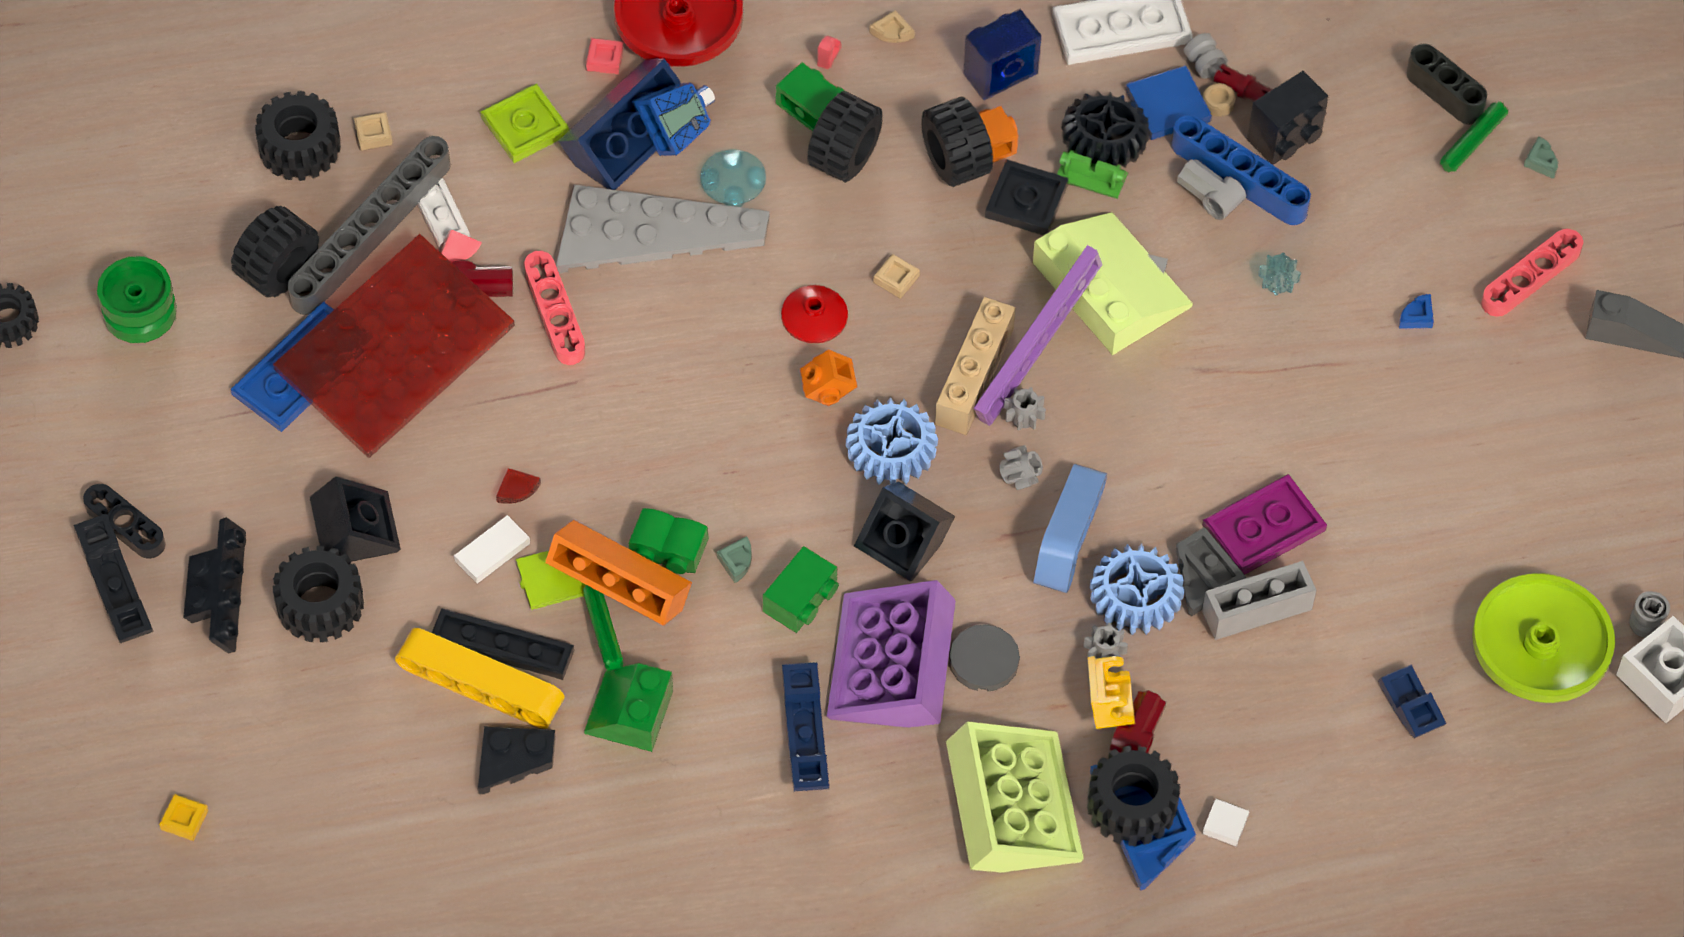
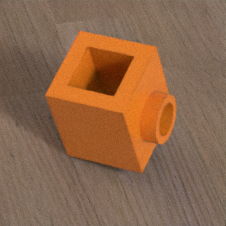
[979,106,1018,163]

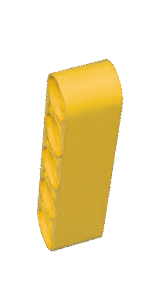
[395,628,565,729]

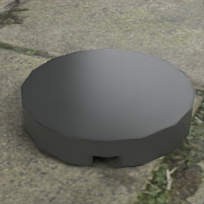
[950,624,1020,691]

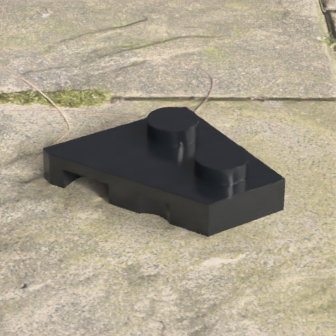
[478,726,556,794]

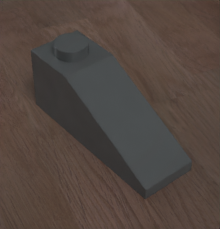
[1585,290,1684,359]

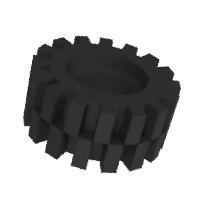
[0,283,39,348]

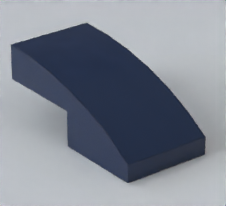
[1378,664,1447,739]

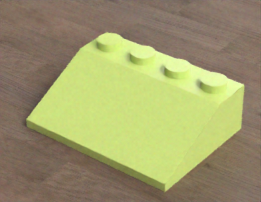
[1033,212,1193,355]
[946,722,1084,872]

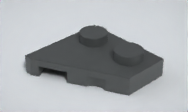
[1176,527,1246,617]

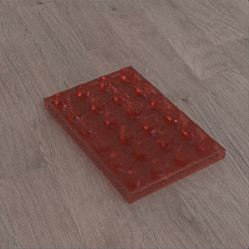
[273,234,515,458]

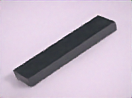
[432,608,575,680]

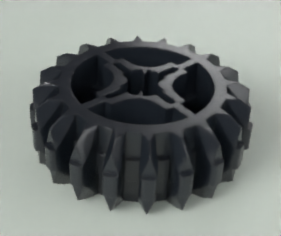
[1061,91,1150,168]

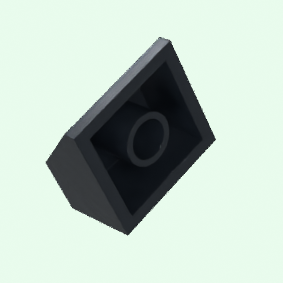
[309,476,401,562]
[854,481,955,581]

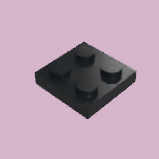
[985,159,1069,236]

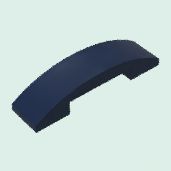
[782,662,829,792]

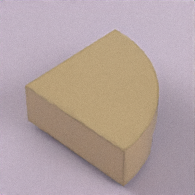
[870,10,915,43]

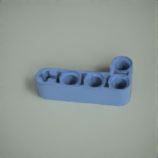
[1034,464,1107,593]

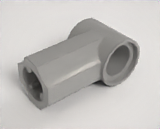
[1177,159,1246,220]

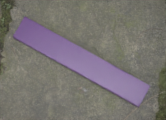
[974,245,1102,426]

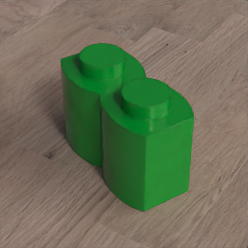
[628,508,709,574]

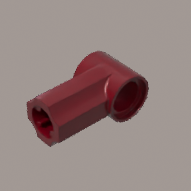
[447,260,513,304]
[1109,690,1166,753]

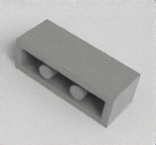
[1202,561,1316,640]

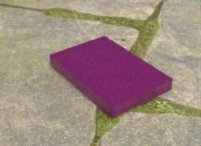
[1202,474,1327,575]

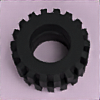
[255,91,341,181]
[807,91,883,182]
[921,96,993,187]
[231,206,319,298]
[272,546,364,643]
[1087,746,1180,846]

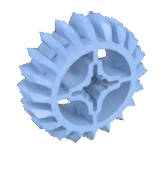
[846,397,938,485]
[1090,544,1184,635]

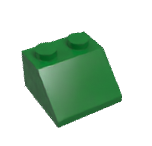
[584,663,673,752]

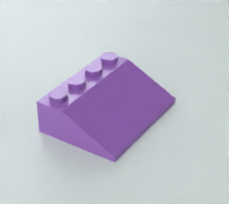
[827,580,956,728]

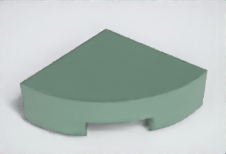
[1524,136,1558,179]
[717,536,752,583]

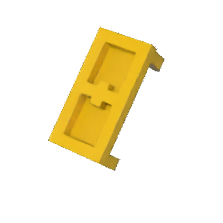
[1088,656,1135,729]

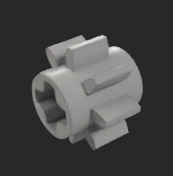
[1004,387,1046,430]
[1000,445,1043,490]
[1084,623,1128,660]

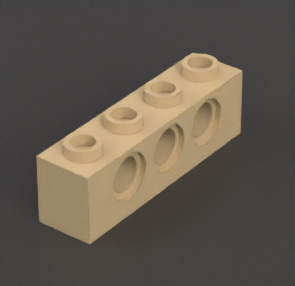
[935,297,1016,435]

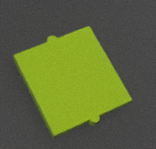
[516,551,586,610]

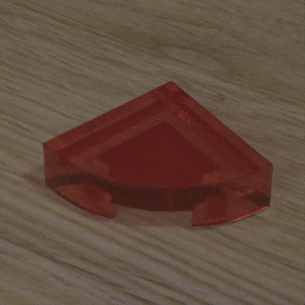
[496,468,541,504]

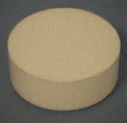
[1203,83,1236,116]

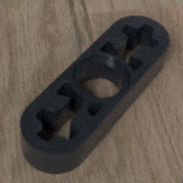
[83,484,166,559]

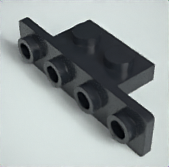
[183,517,246,654]

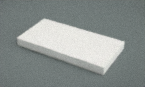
[1052,0,1193,65]

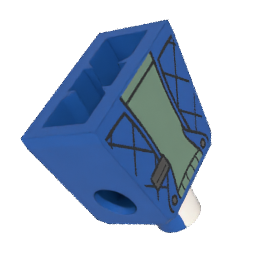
[633,83,715,156]

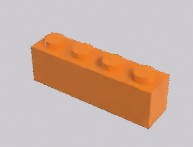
[545,520,692,626]

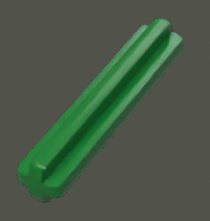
[1440,101,1508,173]
[583,585,624,671]

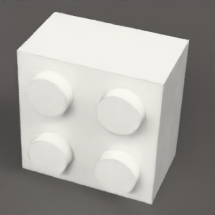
[1616,616,1684,723]

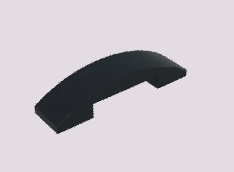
[74,513,153,644]

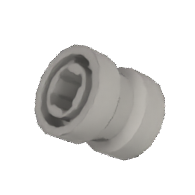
[1184,33,1228,79]
[1629,591,1670,638]

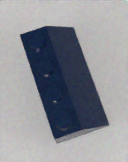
[558,58,681,190]

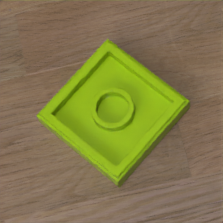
[480,83,570,163]

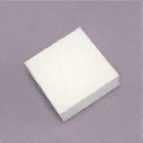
[1203,799,1249,846]

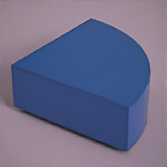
[1399,294,1434,329]

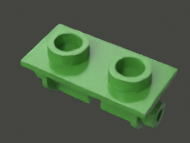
[1057,150,1128,199]

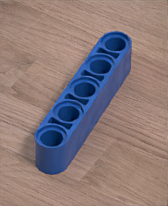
[1172,115,1311,225]

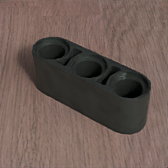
[1406,43,1488,125]

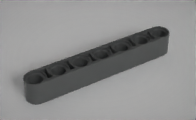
[288,136,451,315]

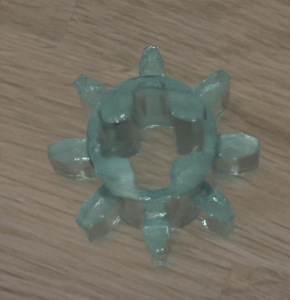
[1258,253,1301,296]

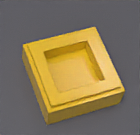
[159,794,208,841]

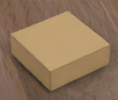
[354,112,393,151]
[873,254,920,299]

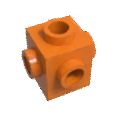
[800,349,858,406]

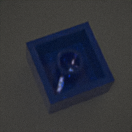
[963,8,1042,101]

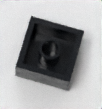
[1247,70,1329,165]

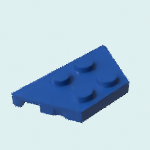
[1090,765,1196,890]

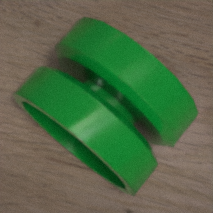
[97,256,177,343]

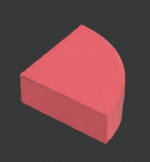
[818,35,841,70]
[437,230,482,263]

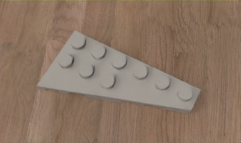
[556,185,770,273]

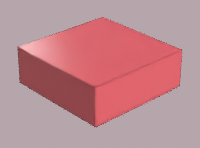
[586,38,624,74]

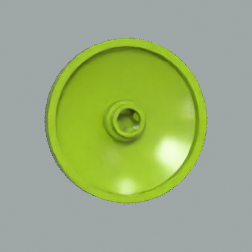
[1472,573,1615,703]

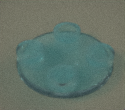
[700,149,766,207]

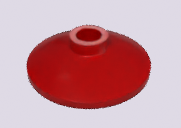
[781,285,848,344]

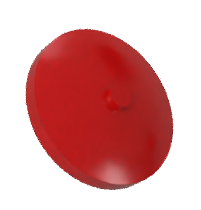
[614,0,743,67]

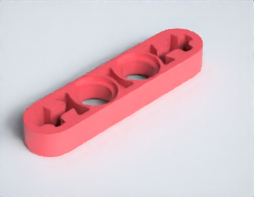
[1481,229,1583,317]
[524,251,585,365]

